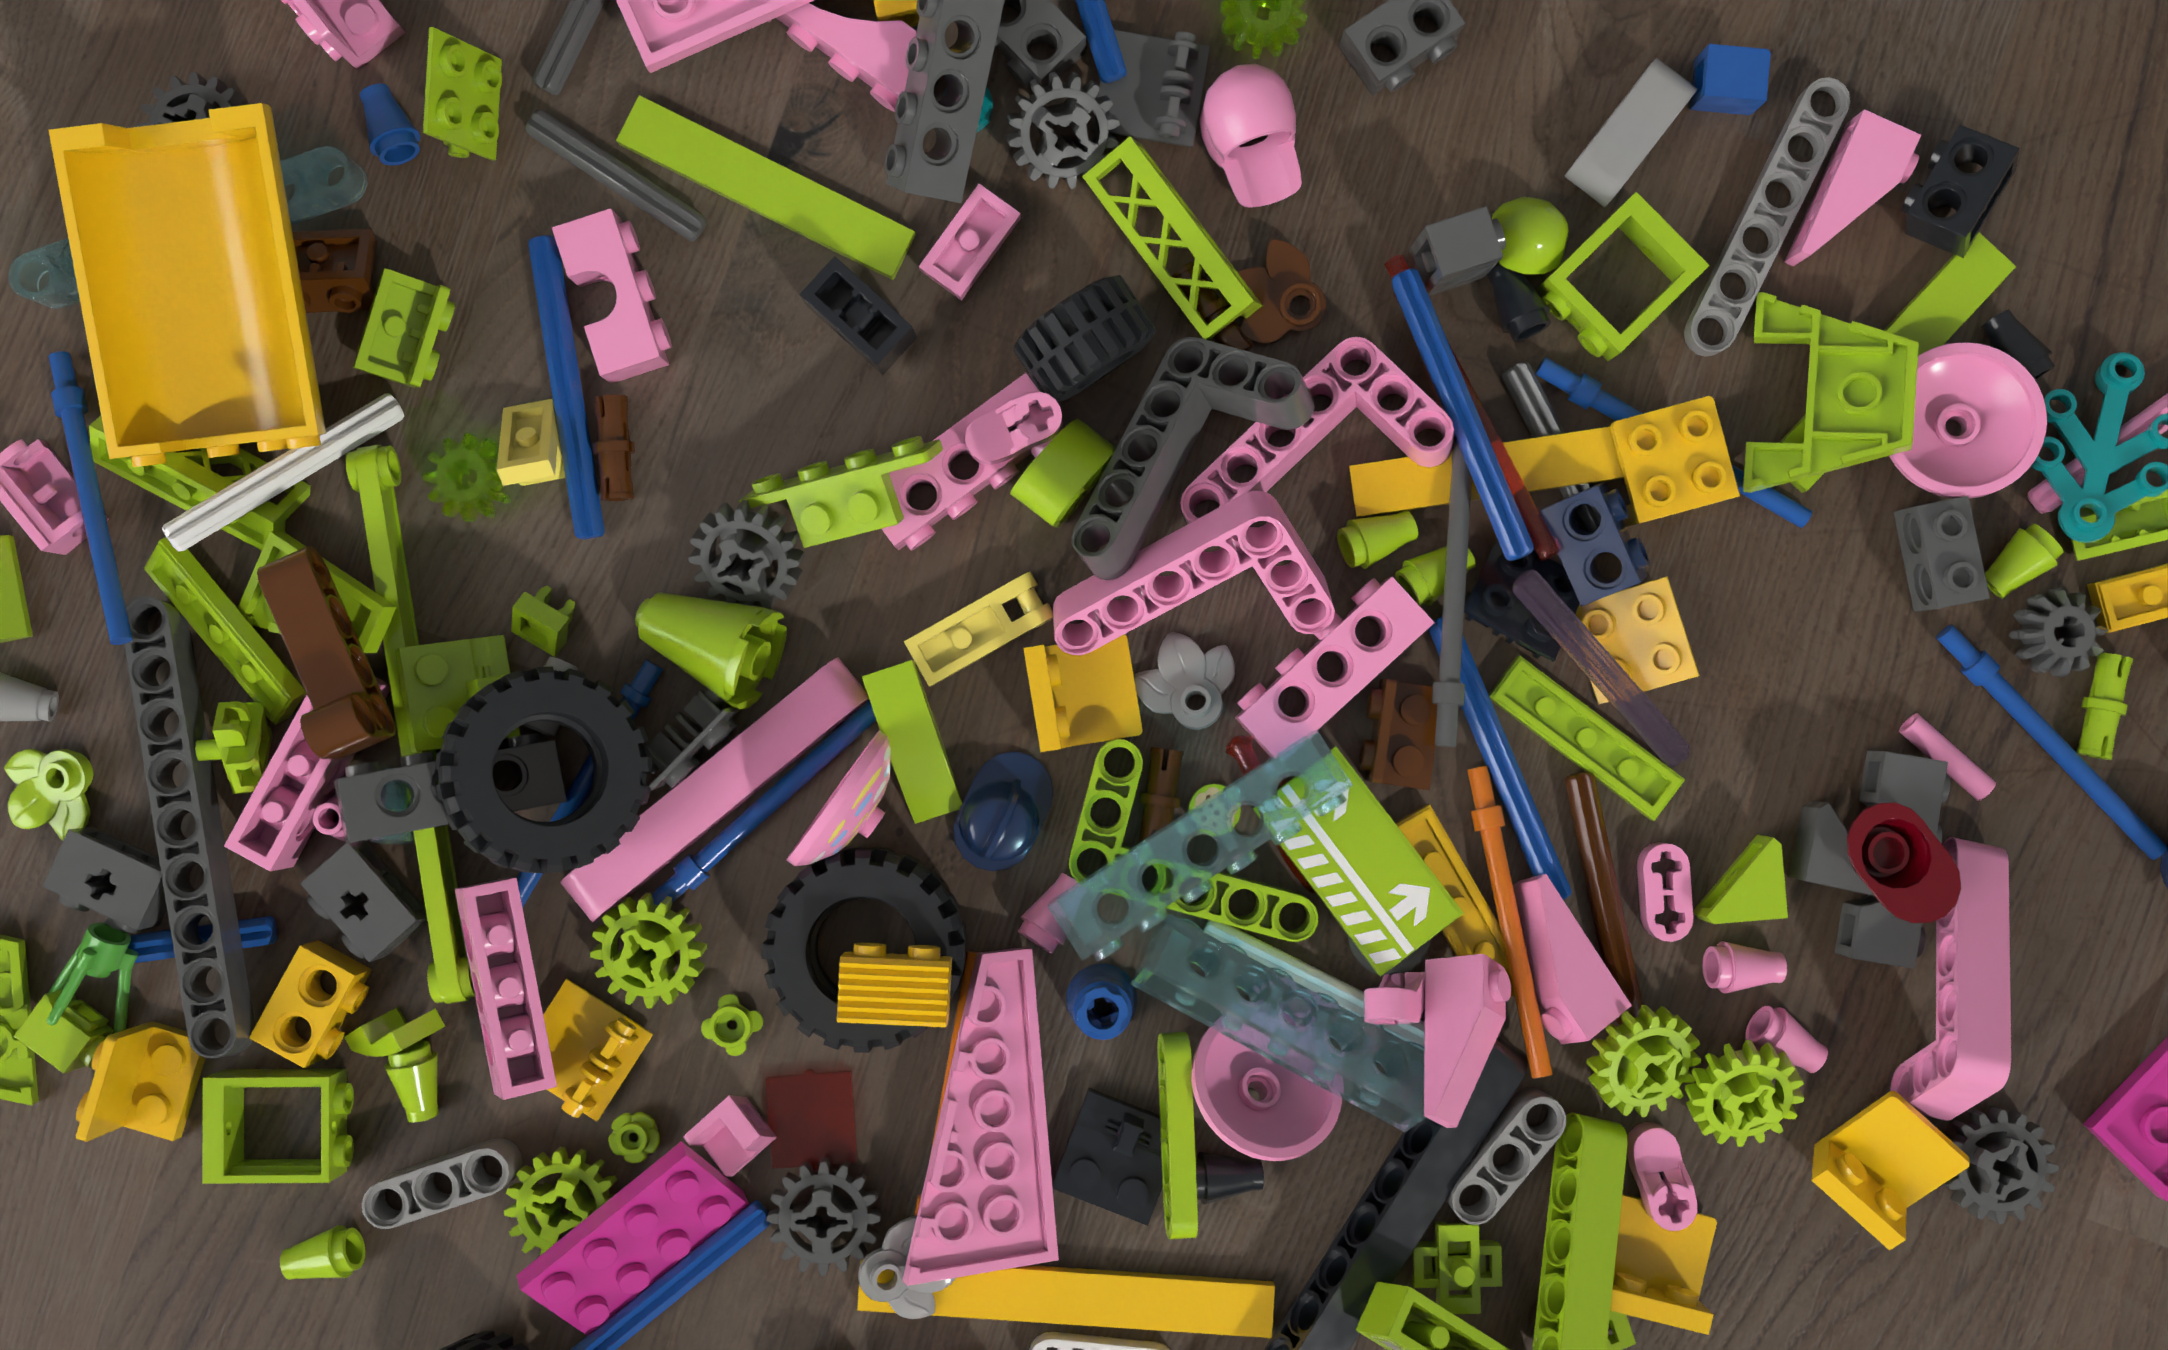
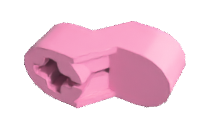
[965,392,1062,465]
[1364,972,1425,1025]
[1627,1122,1697,1231]

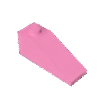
[1784,109,1921,266]
[1513,874,1632,1044]
[1424,954,1511,1128]

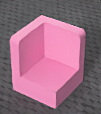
[683,1095,777,1176]

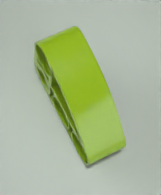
[1010,418,1117,528]

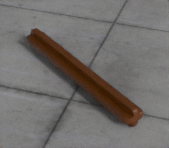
[1565,771,1643,1024]

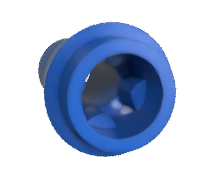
[359,83,421,165]

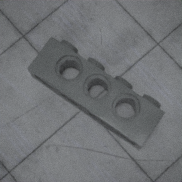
[884,0,1004,203]
[334,733,567,844]

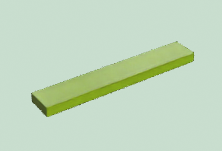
[616,95,916,281]
[1779,232,2016,493]

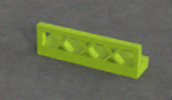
[1082,136,1263,341]
[89,415,311,551]

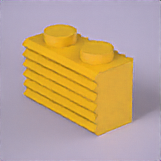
[837,943,952,1027]

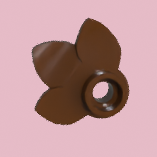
[1238,239,1326,343]

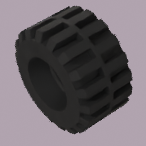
[1013,275,1157,402]

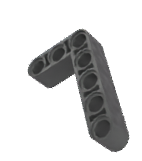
[1071,337,1314,580]

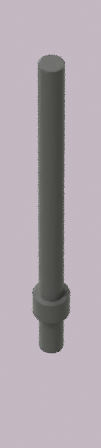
[1432,436,1472,747]

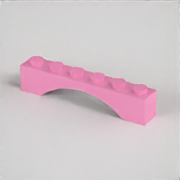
[767,3,917,112]

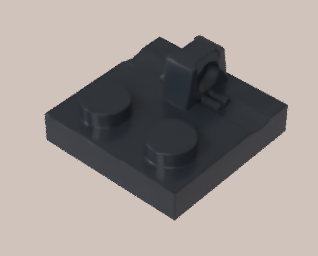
[1052,1088,1163,1226]

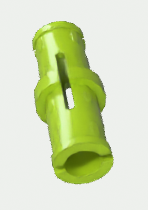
[2076,653,2133,760]

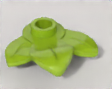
[4,748,93,841]

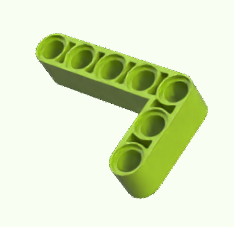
[1069,739,1318,942]

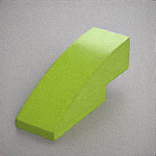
[862,660,963,824]

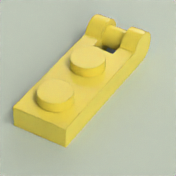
[904,572,1053,687]

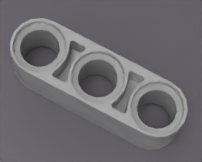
[1564,57,1698,207]
[1446,1087,1566,1225]
[362,1138,523,1229]

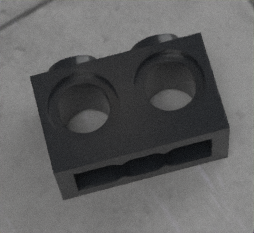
[1902,125,2020,258]

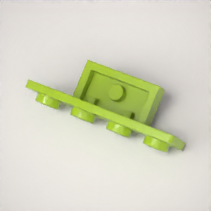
[739,436,943,548]

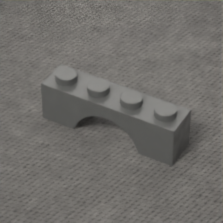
[1834,751,1951,969]

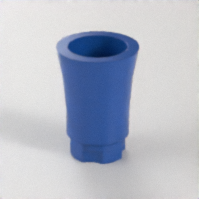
[1066,963,1138,1040]

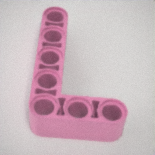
[1180,337,1454,524]
[1053,491,1335,655]
[1890,837,2011,1121]

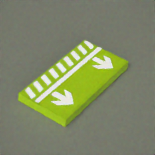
[1252,746,1464,977]

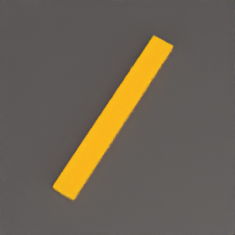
[857,1254,1275,1338]

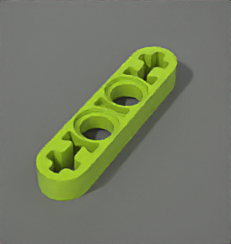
[1157,1032,1198,1239]

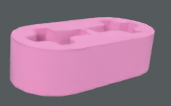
[1637,842,1693,942]

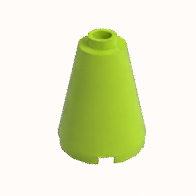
[635,592,787,709]

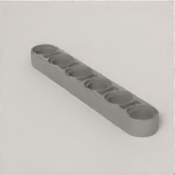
[1684,77,1851,357]

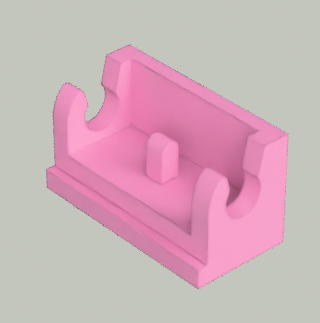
[0,439,109,555]

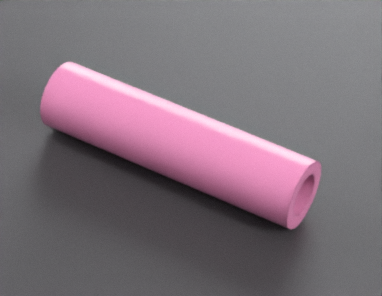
[1899,713,1996,801]

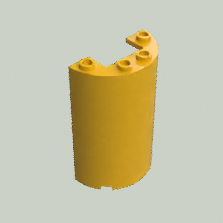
[49,103,326,467]

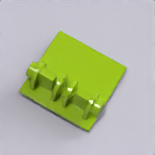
[423,27,502,161]

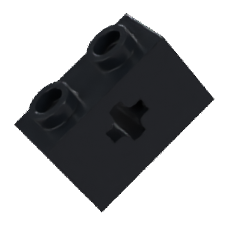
[799,256,917,375]

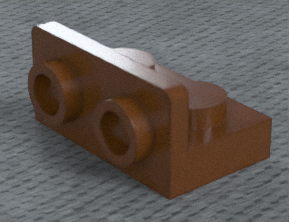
[292,228,378,313]
[1359,679,1437,790]

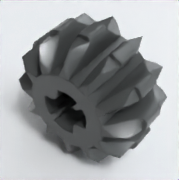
[2008,588,2108,677]

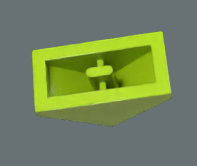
[1693,835,1788,924]

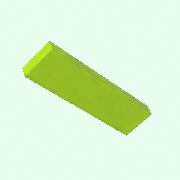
[144,537,306,725]
[1488,656,1685,821]

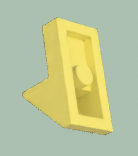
[496,399,565,486]

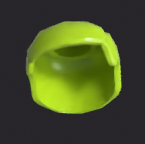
[1491,196,1569,274]

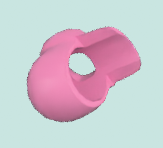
[1199,64,1302,208]

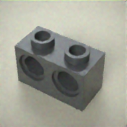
[994,0,1086,88]
[1338,0,1465,96]
[1893,496,1990,612]

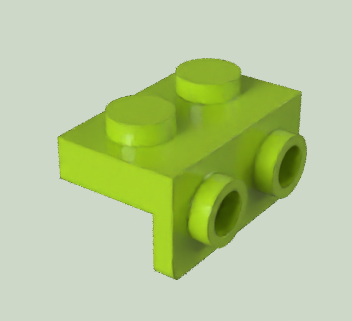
[352,268,455,388]

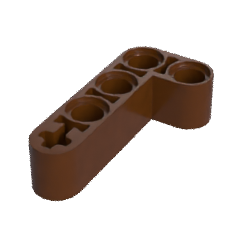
[257,545,395,759]

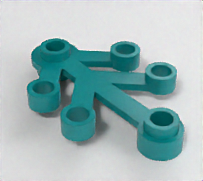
[2031,352,2168,543]

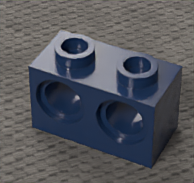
[1539,481,1650,607]

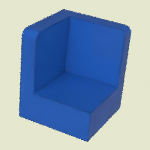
[1690,44,1771,115]

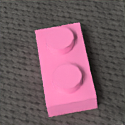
[919,184,1021,301]

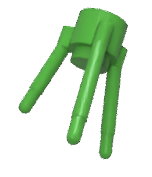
[46,923,138,1033]

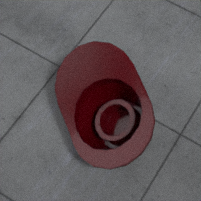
[1847,803,1961,923]

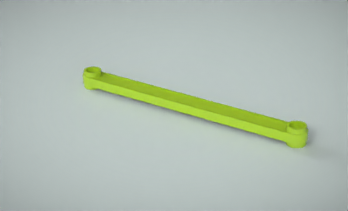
[346,444,475,1004]

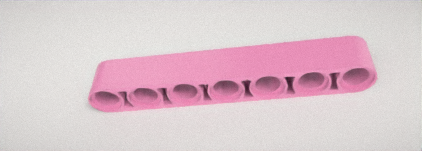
[560,657,869,923]

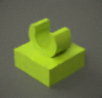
[511,586,575,657]

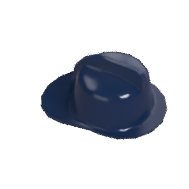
[953,751,1053,871]

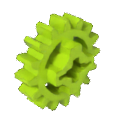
[590,893,707,1008]
[1587,1005,1701,1117]
[1685,1040,1804,1147]
[504,1147,617,1255]

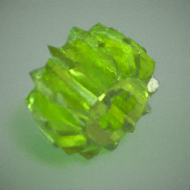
[1220,0,1308,59]
[422,433,510,523]

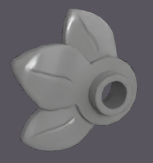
[1134,632,1235,730]
[858,1215,956,1319]

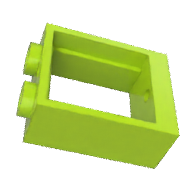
[1537,192,1710,361]
[202,1068,354,1184]

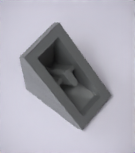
[1788,801,1874,896]

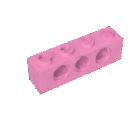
[882,373,1063,551]
[1235,577,1435,764]
[224,677,391,871]
[455,878,557,1100]

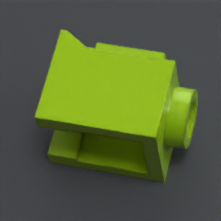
[14,989,114,1074]

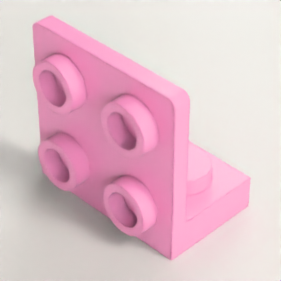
[281,0,406,70]

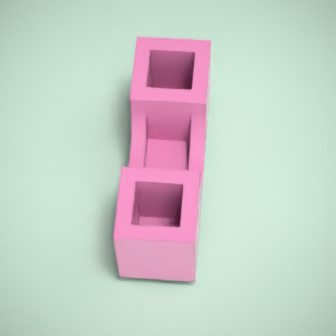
[552,208,672,384]

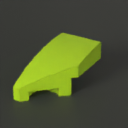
[344,1007,446,1057]

